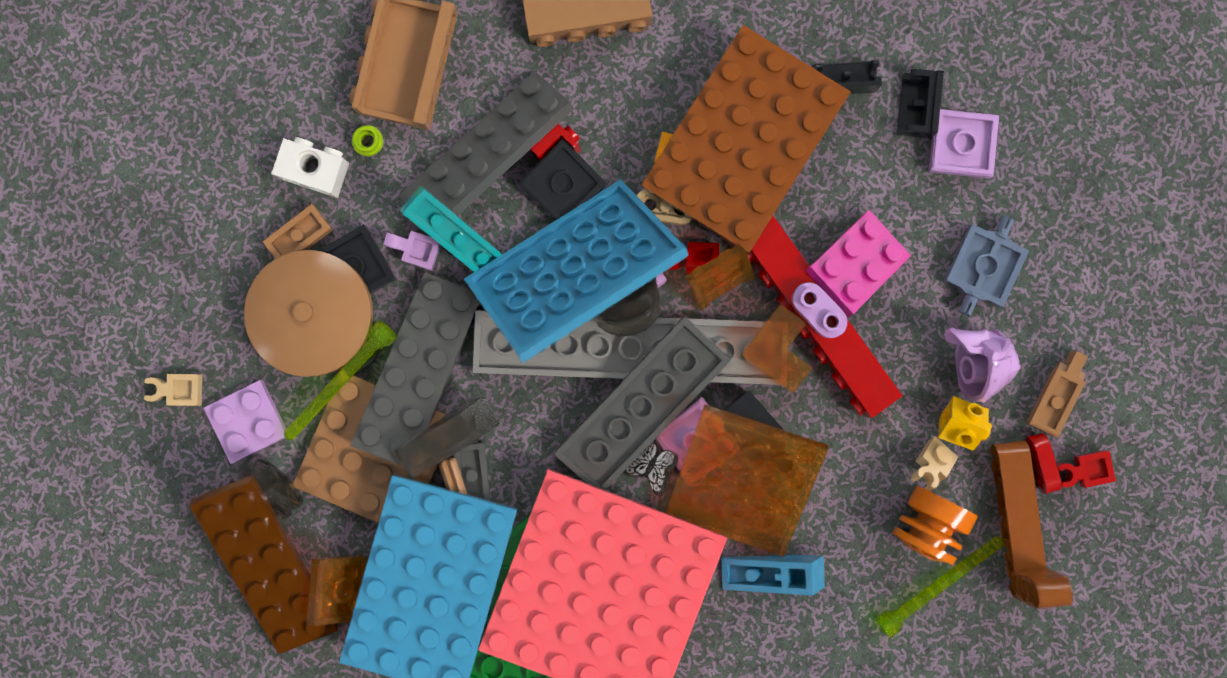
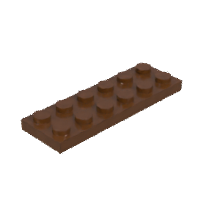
[189,475,338,654]

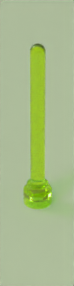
[284,320,397,440]
[874,536,1004,639]

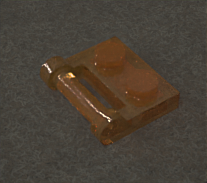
[685,244,755,311]

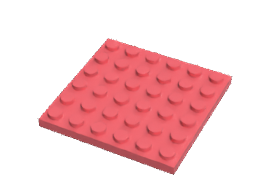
[478,468,727,678]

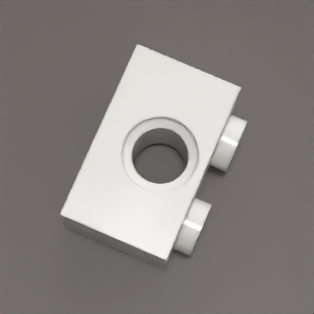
[271,137,349,198]

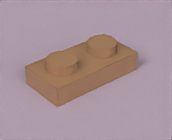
[263,204,334,259]

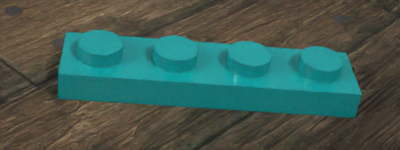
[400,186,502,272]

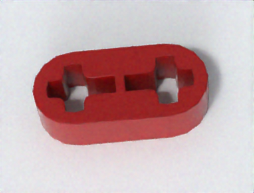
[1025,433,1062,494]

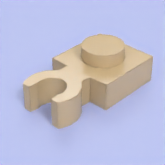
[144,374,202,406]
[911,436,958,491]

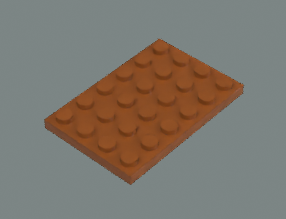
[641,25,851,254]

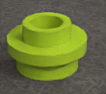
[352,125,383,157]

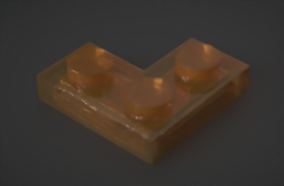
[742,304,812,393]

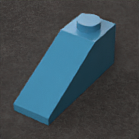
[721,554,825,596]

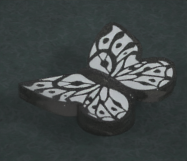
[623,440,679,497]

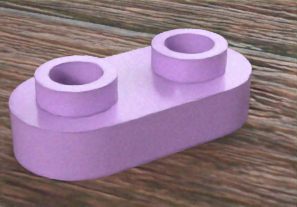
[791,283,847,338]

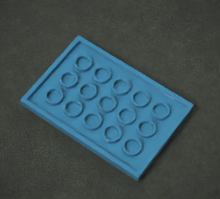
[464,179,689,363]
[339,474,518,678]

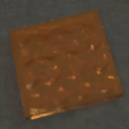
[665,404,828,556]

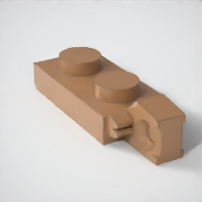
[1026,351,1088,438]

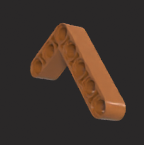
[990,440,1073,609]

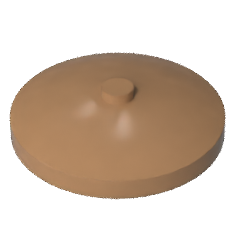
[244,250,373,377]

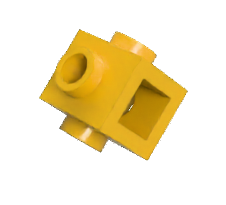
[938,396,992,451]

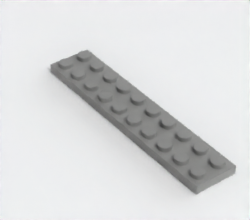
[473,310,789,385]

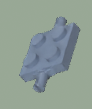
[943,215,1029,317]

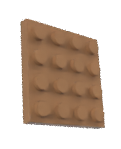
[292,371,458,523]

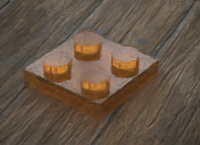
[307,555,369,626]

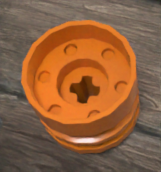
[892,485,978,565]

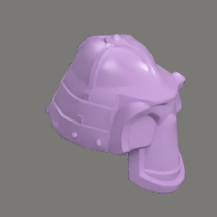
[944,327,1020,403]

